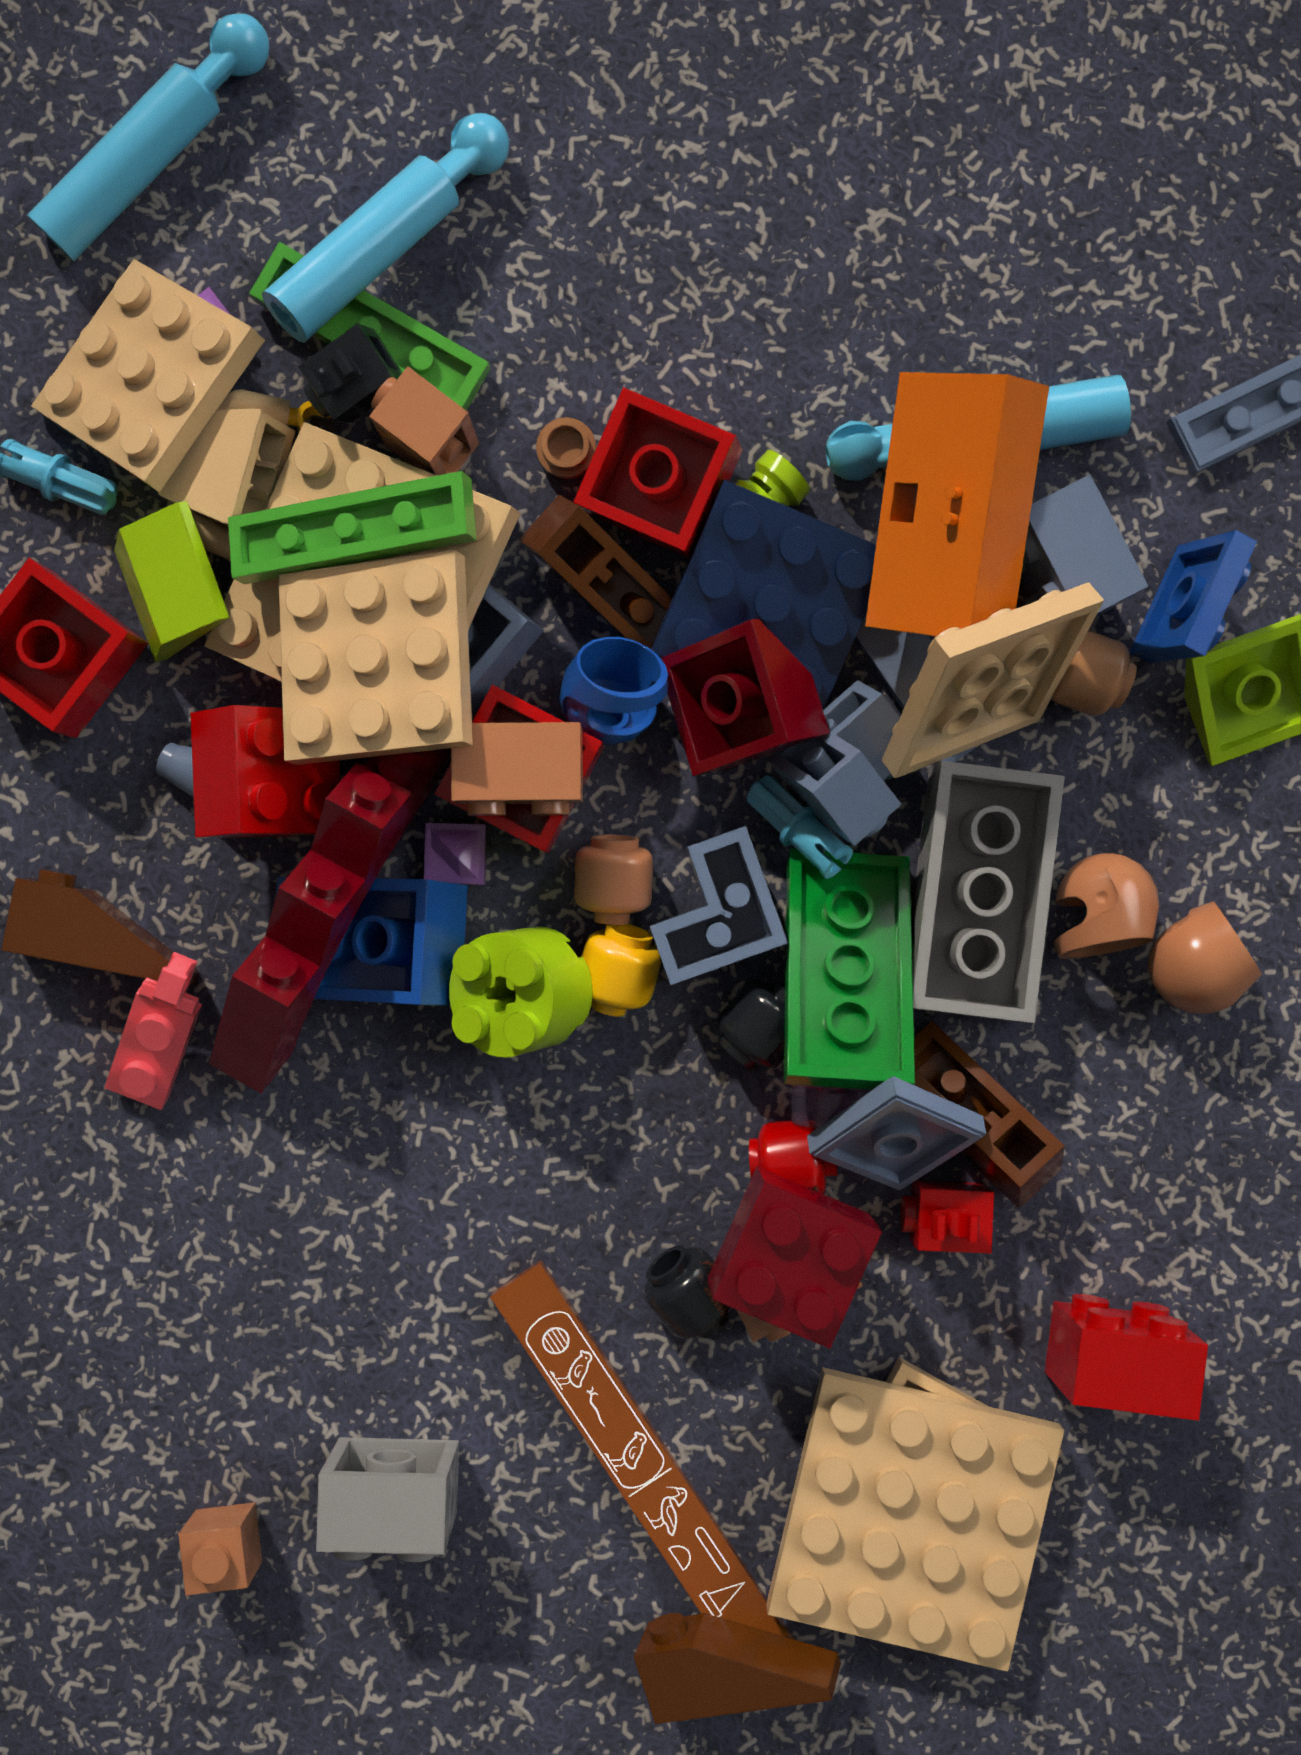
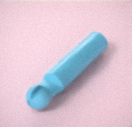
[27,13,269,262]
[262,113,510,343]
[825,374,1131,481]

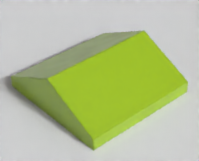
[114,501,230,662]
[1184,614,1301,766]

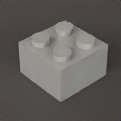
[316,1437,459,1562]

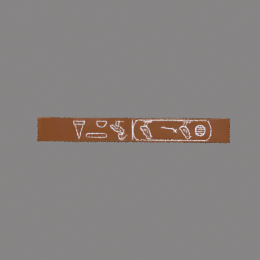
[490,1260,795,1640]

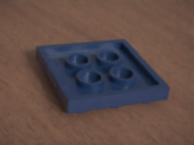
[651,478,876,709]

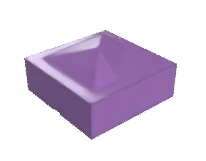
[424,823,487,885]

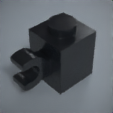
[298,323,403,423]

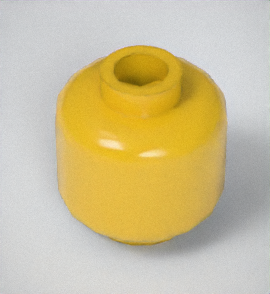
[582,924,662,1017]

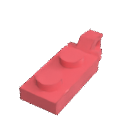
[104,952,202,1110]

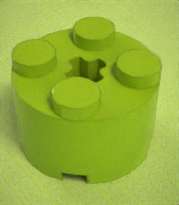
[449,926,593,1058]

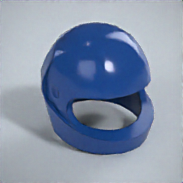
[559,637,668,746]

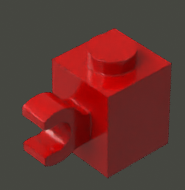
[900,1180,994,1254]

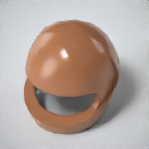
[1053,853,1159,959]
[1148,901,1262,1014]

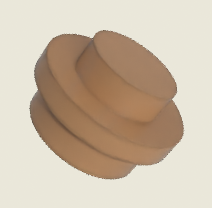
[536,417,596,479]

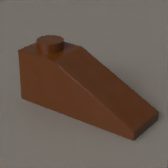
[518,495,672,658]
[1,869,199,984]
[914,1021,1065,1209]
[633,1613,841,1724]

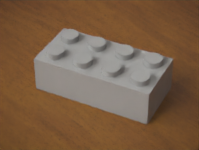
[911,761,1065,1023]

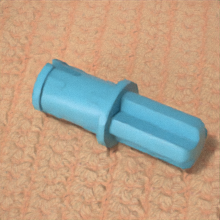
[0,439,118,515]
[746,775,853,879]

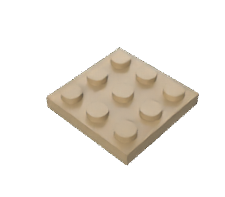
[31,259,265,492]
[279,549,473,765]
[881,582,1104,779]

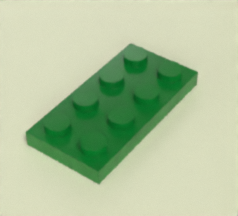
[784,848,915,1090]

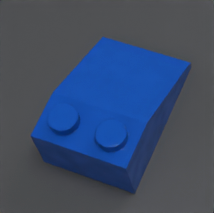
[275,877,468,1006]

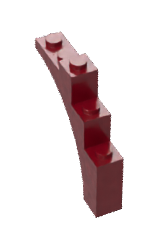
[209,748,451,1094]

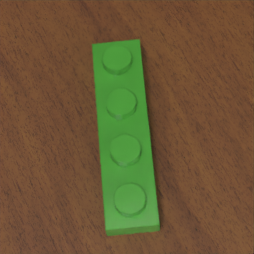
[249,242,491,411]
[228,471,477,584]

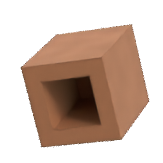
[178,1502,262,1596]

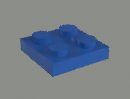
[1130,530,1257,663]

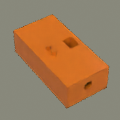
[865,372,1049,636]

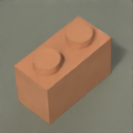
[369,366,479,475]
[451,722,583,816]

